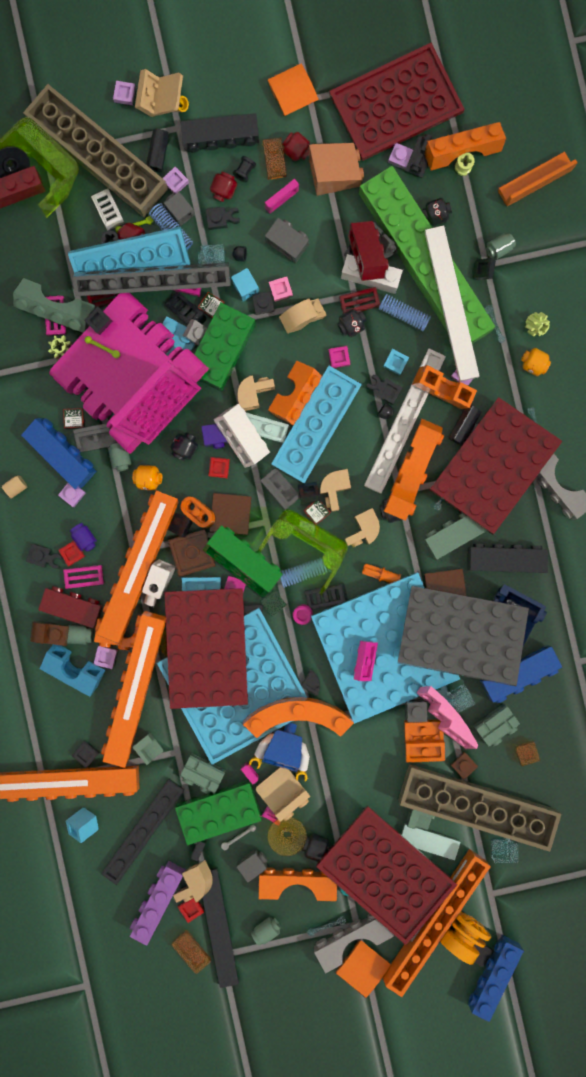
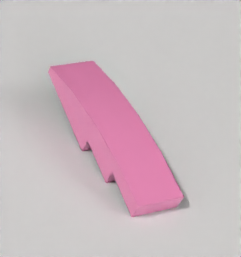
[417,686,478,749]

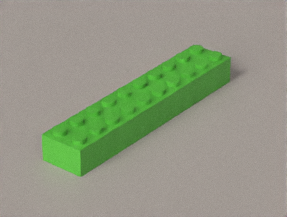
[359,166,496,344]

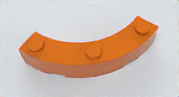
[384,419,444,521]
[243,697,354,738]

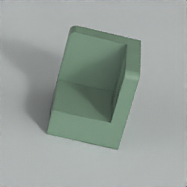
[133,733,164,765]
[405,809,435,830]

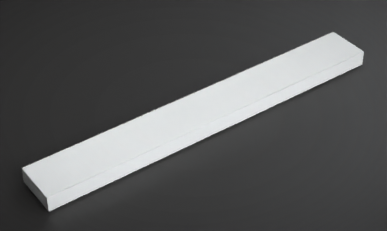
[424,226,479,382]
[364,349,446,494]

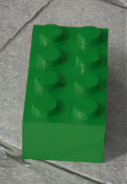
[195,302,256,391]
[203,525,283,598]
[175,780,262,845]

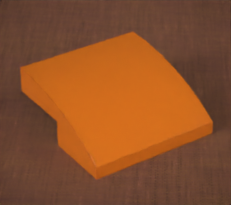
[267,63,319,116]
[404,719,445,762]
[335,940,391,998]

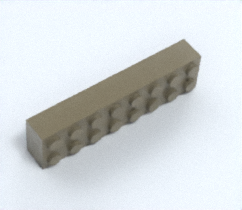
[23,84,168,217]
[398,764,561,852]

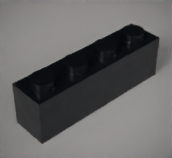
[180,113,259,153]
[467,544,548,573]

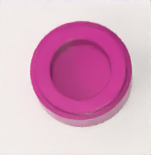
[293,604,313,625]

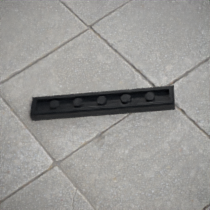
[101,778,185,886]
[203,868,239,988]

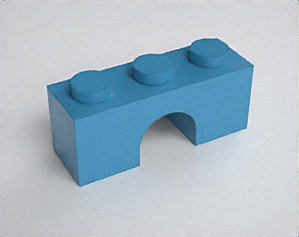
[40,644,105,697]

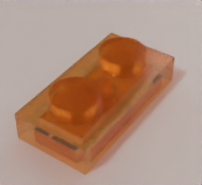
[263,137,287,180]
[171,930,211,974]

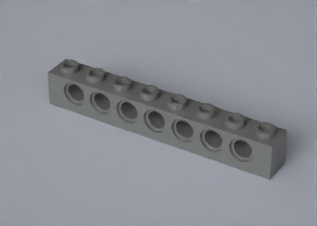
[72,262,231,296]

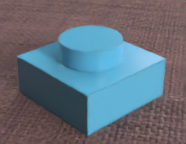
[383,349,409,375]

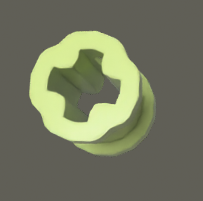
[455,153,475,176]

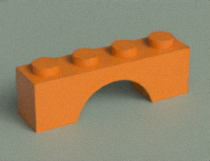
[424,122,506,171]
[259,868,337,901]

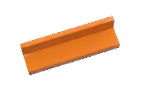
[498,152,577,207]

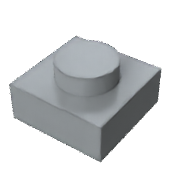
[183,319,207,346]

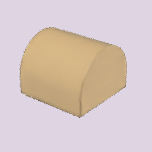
[2,476,28,499]

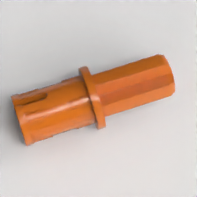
[362,563,401,583]

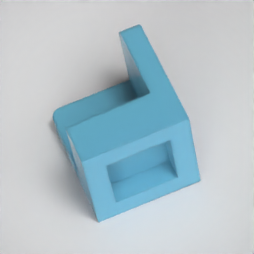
[231,268,259,301]
[66,808,99,843]

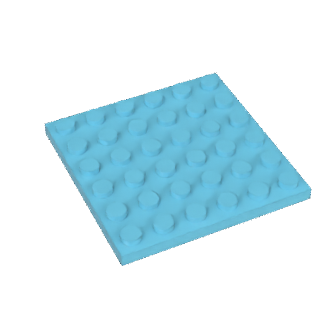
[311,572,460,724]
[157,608,307,764]

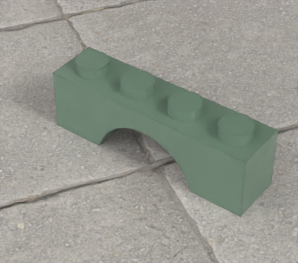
[13,278,95,333]

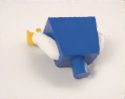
[249,723,310,782]

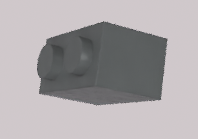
[265,218,309,264]

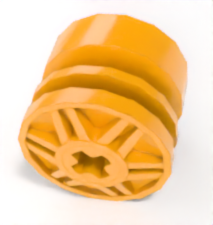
[440,911,491,965]

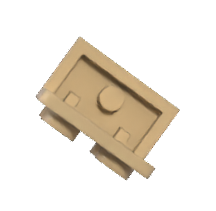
[135,69,183,117]
[256,767,311,822]

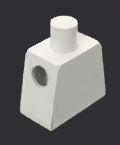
[142,559,176,606]

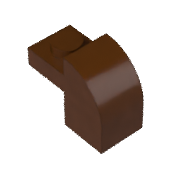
[30,621,69,646]

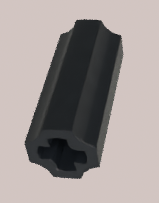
[146,128,169,173]
[449,405,482,446]

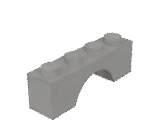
[537,454,586,520]
[314,913,394,974]

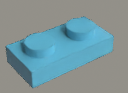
[182,577,221,591]

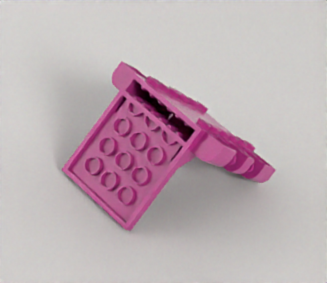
[49,293,209,454]

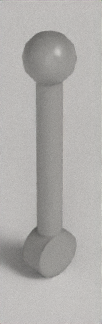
[221,824,256,850]

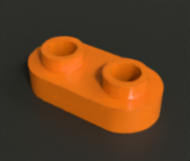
[181,497,215,528]

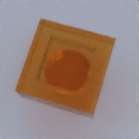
[515,741,540,766]

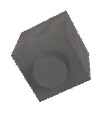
[164,192,195,226]
[405,699,428,722]
[236,848,268,882]

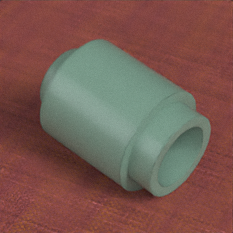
[486,233,516,260]
[109,443,131,472]
[67,625,93,645]
[251,917,281,946]

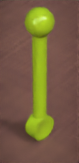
[115,216,154,233]
[85,336,121,359]

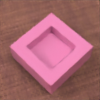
[269,277,293,302]

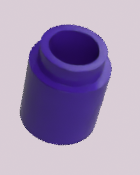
[70,523,97,552]

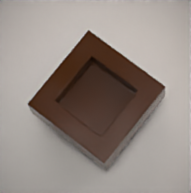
[450,752,478,779]

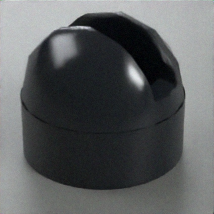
[232,246,247,262]
[377,403,394,420]

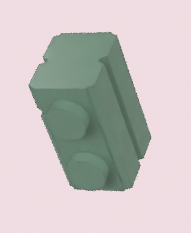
[473,703,520,747]
[180,753,226,794]

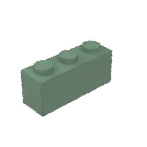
[423,513,486,560]

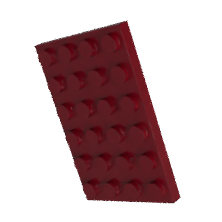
[329,42,465,161]
[430,397,562,535]
[165,588,248,709]
[316,805,457,945]

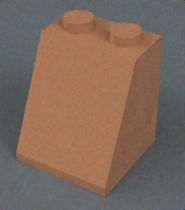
[309,143,364,196]

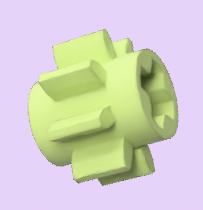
[525,312,550,336]
[48,335,72,360]

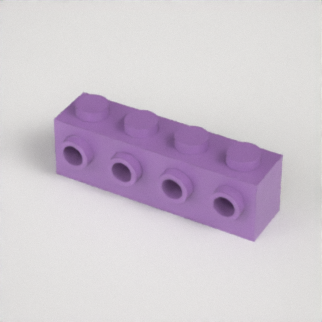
[129,860,185,946]

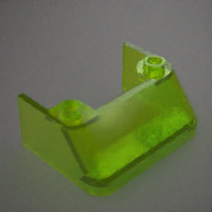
[0,117,79,217]
[258,510,348,595]

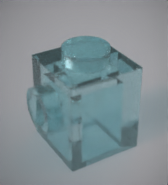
[198,244,225,264]
[446,685,475,713]

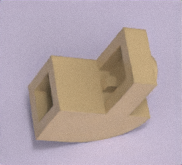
[279,299,327,334]
[237,375,275,411]
[320,469,351,512]
[344,508,380,548]
[173,860,213,903]

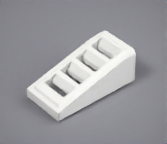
[91,189,124,231]

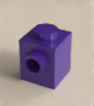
[202,424,228,449]

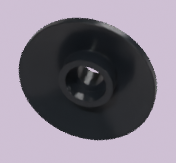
[0,146,30,178]

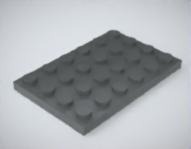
[398,586,529,686]

